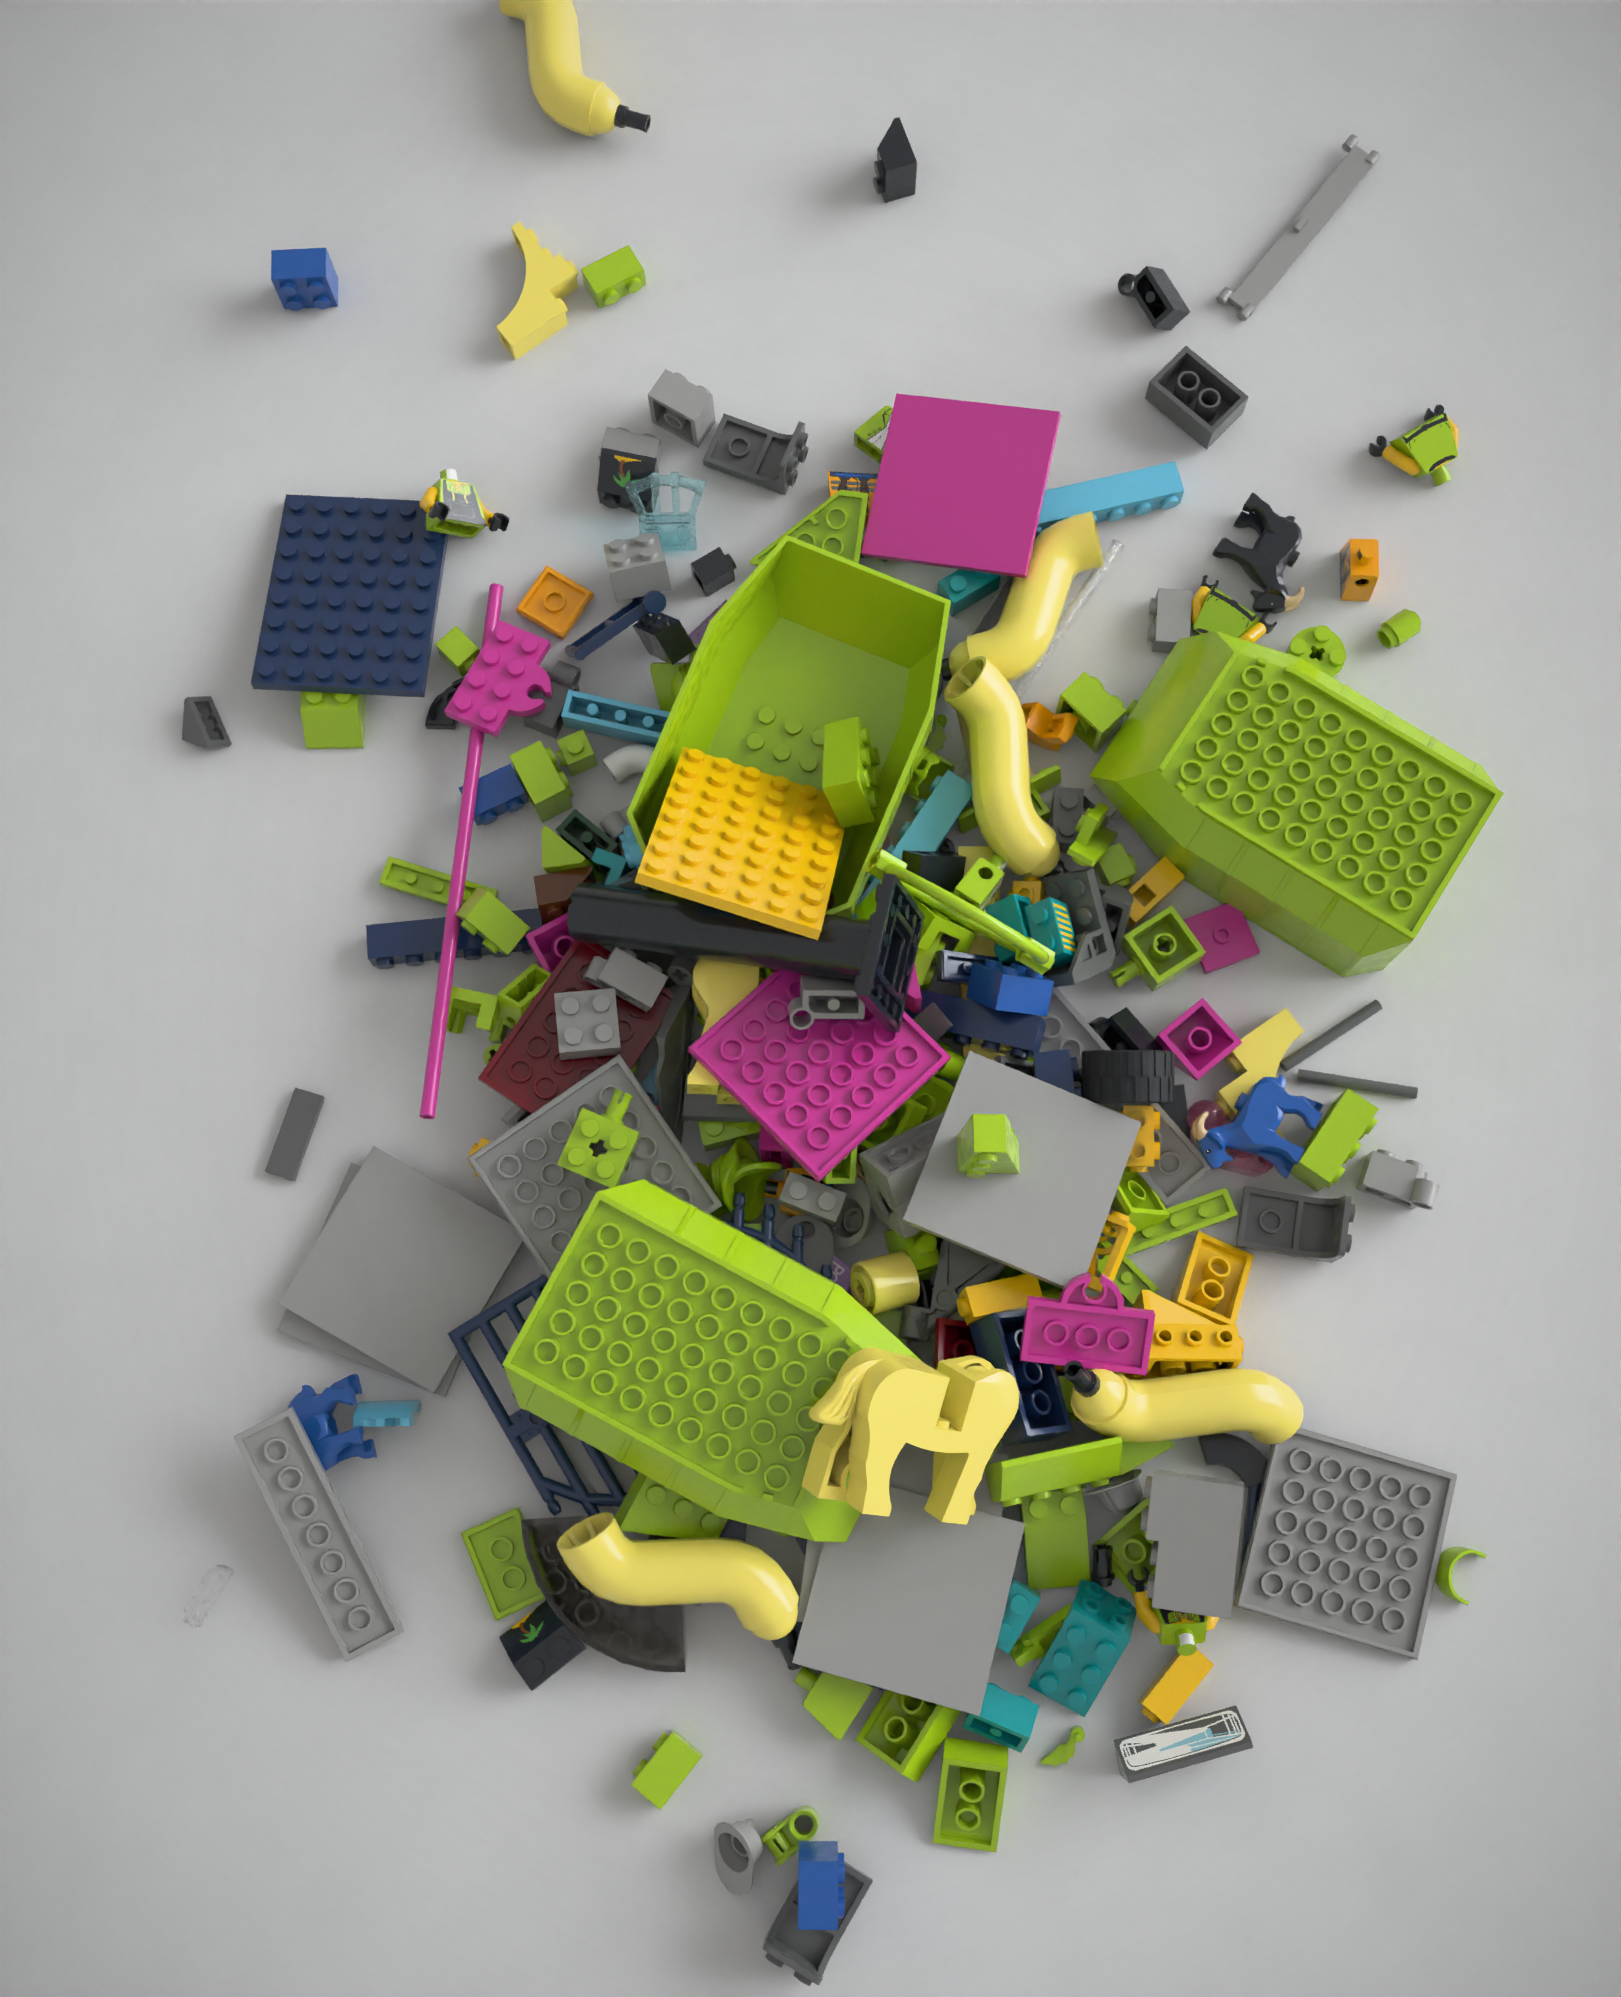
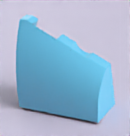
[353,1400,420,1427]

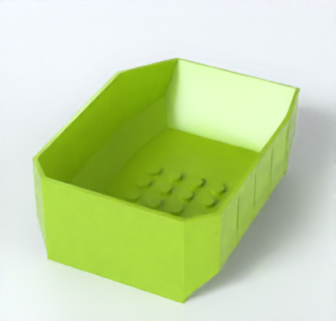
[626,535,951,918]
[1089,631,1504,978]
[502,1179,924,1543]

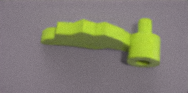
[927,714,947,753]
[1040,1725,1085,1767]

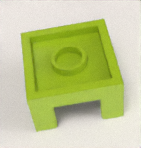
[910,895,977,953]
[446,986,508,1044]

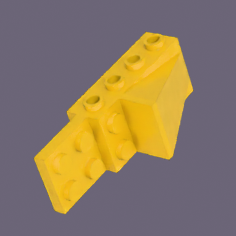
[1054,1290,1244,1379]

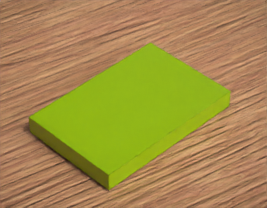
[461,1507,554,1621]

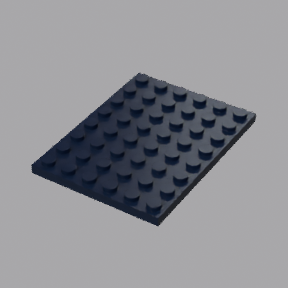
[251,494,449,697]

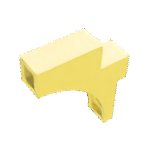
[496,221,579,360]
[1214,1008,1304,1139]

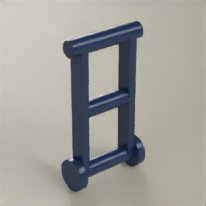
[565,590,666,660]

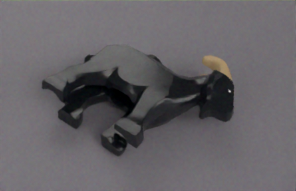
[1212,492,1305,614]

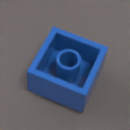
[271,248,338,311]
[966,959,1054,1016]
[798,1841,845,1930]

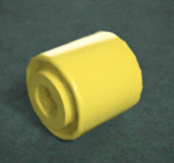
[850,1250,920,1315]

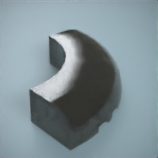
[521,1516,687,1672]

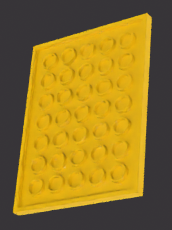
[635,747,845,940]

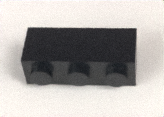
[632,613,696,665]

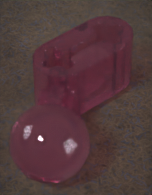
[1187,1100,1273,1177]

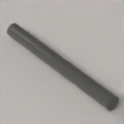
[1280,999,1382,1072]
[1297,1069,1418,1099]

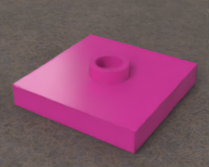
[1183,903,1260,974]

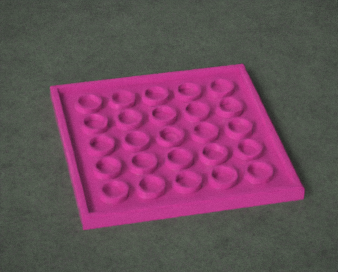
[861,393,1061,578]
[688,970,951,1182]

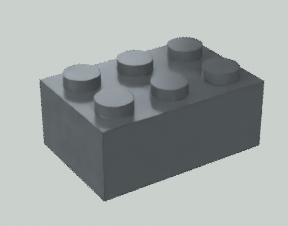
[1145,346,1249,450]

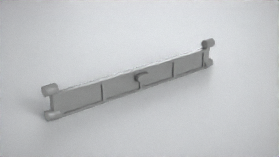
[1216,134,1380,321]

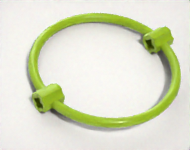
[866,848,1055,975]

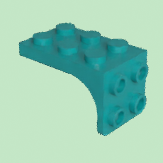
[1028,1579,1137,1717]

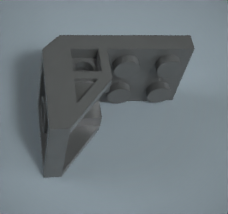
[1042,868,1116,987]

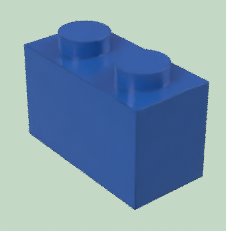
[459,763,529,826]

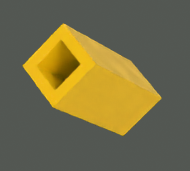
[1127,856,1186,930]
[957,1274,1043,1325]
[1138,1650,1214,1725]

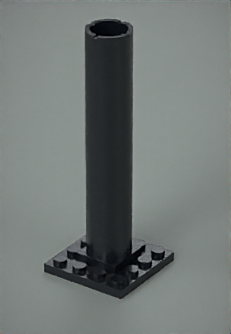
[567,873,925,1033]

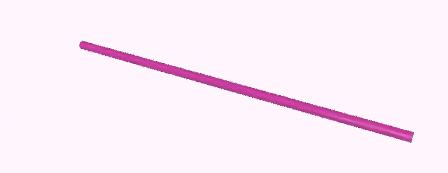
[419,583,503,1119]

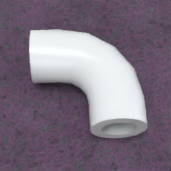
[602,744,655,783]

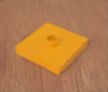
[515,565,594,640]

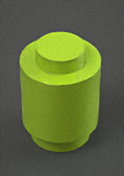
[1377,609,1421,649]

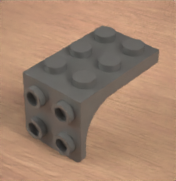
[703,413,809,495]
[1236,1186,1356,1263]
[763,1861,873,1986]

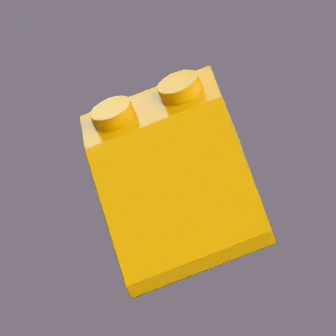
[1170,1231,1254,1325]

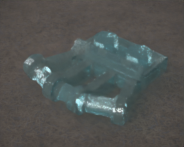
[625,472,706,551]

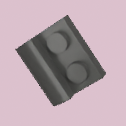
[1097,882,1134,957]

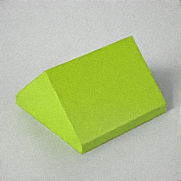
[542,825,605,883]
[1111,1166,1170,1233]

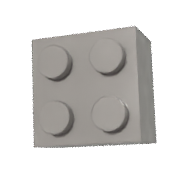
[648,369,716,448]
[603,532,672,602]
[554,988,621,1060]

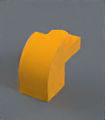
[1021,702,1079,751]

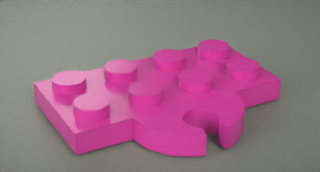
[444,620,552,738]
[1019,1272,1156,1375]

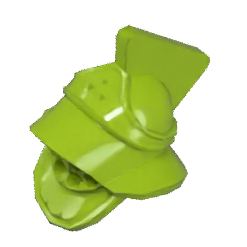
[650,643,699,712]
[695,1137,782,1222]

